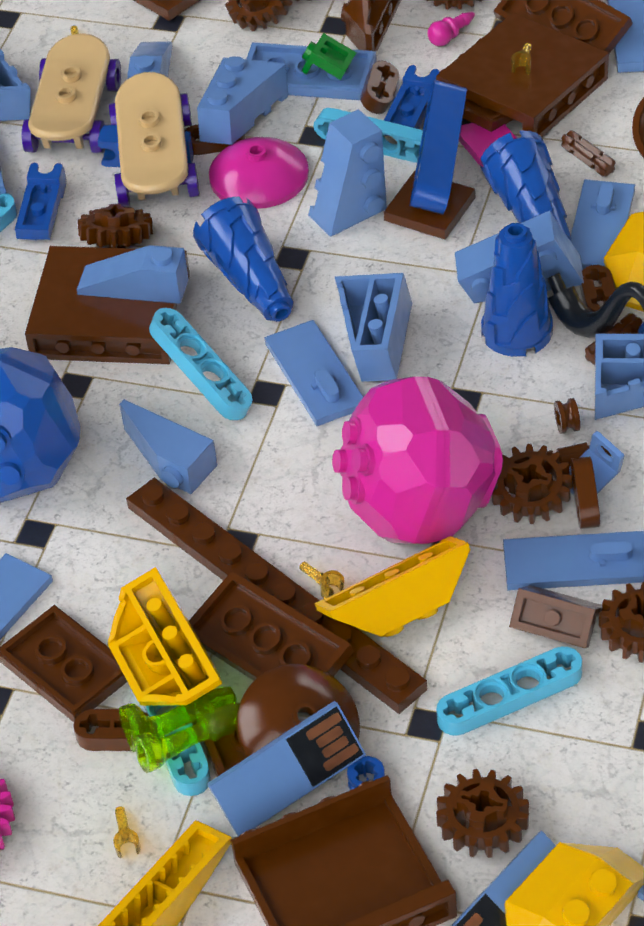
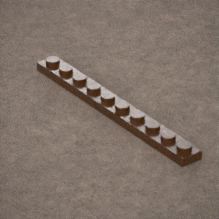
[126,477,427,714]

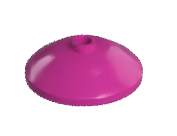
[209,137,309,209]

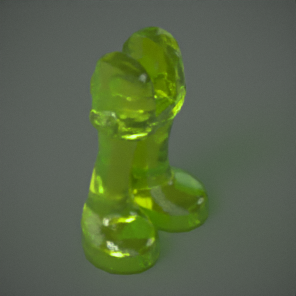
[119,686,239,773]

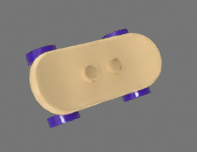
[22,33,121,153]
[109,72,200,207]

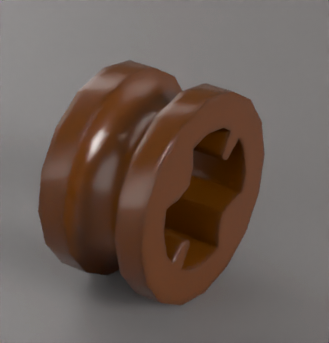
[554,398,580,434]

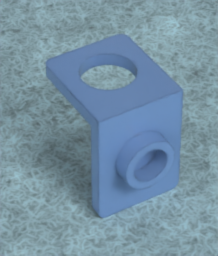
[569,431,624,495]

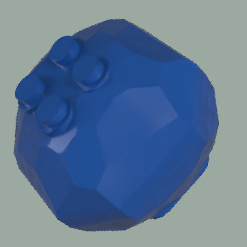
[0,347,80,503]

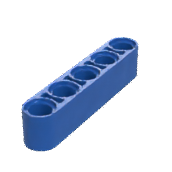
[410,80,467,215]

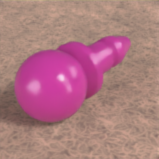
[427,12,475,46]

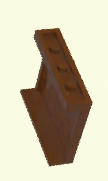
[436,13,609,137]
[25,246,190,365]
[231,775,457,926]

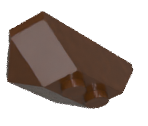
[341,0,401,53]

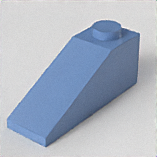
[127,41,172,79]
[77,245,189,304]
[119,399,217,494]

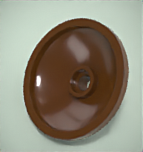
[236,664,360,781]

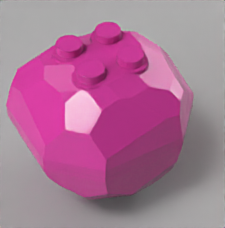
[332,376,503,544]

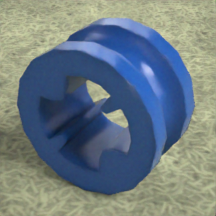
[347,756,385,790]

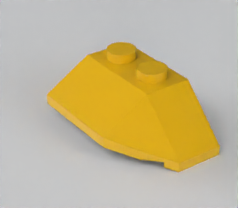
[604,212,644,312]
[315,536,470,637]
[107,567,223,706]
[504,842,644,926]

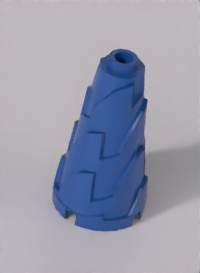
[480,130,571,241]
[193,196,293,322]
[481,223,553,357]

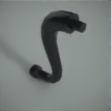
[547,273,644,338]

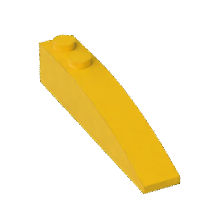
[98,820,232,926]

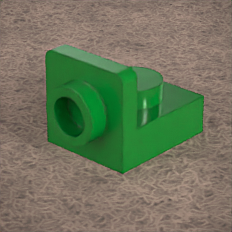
[301,33,357,80]

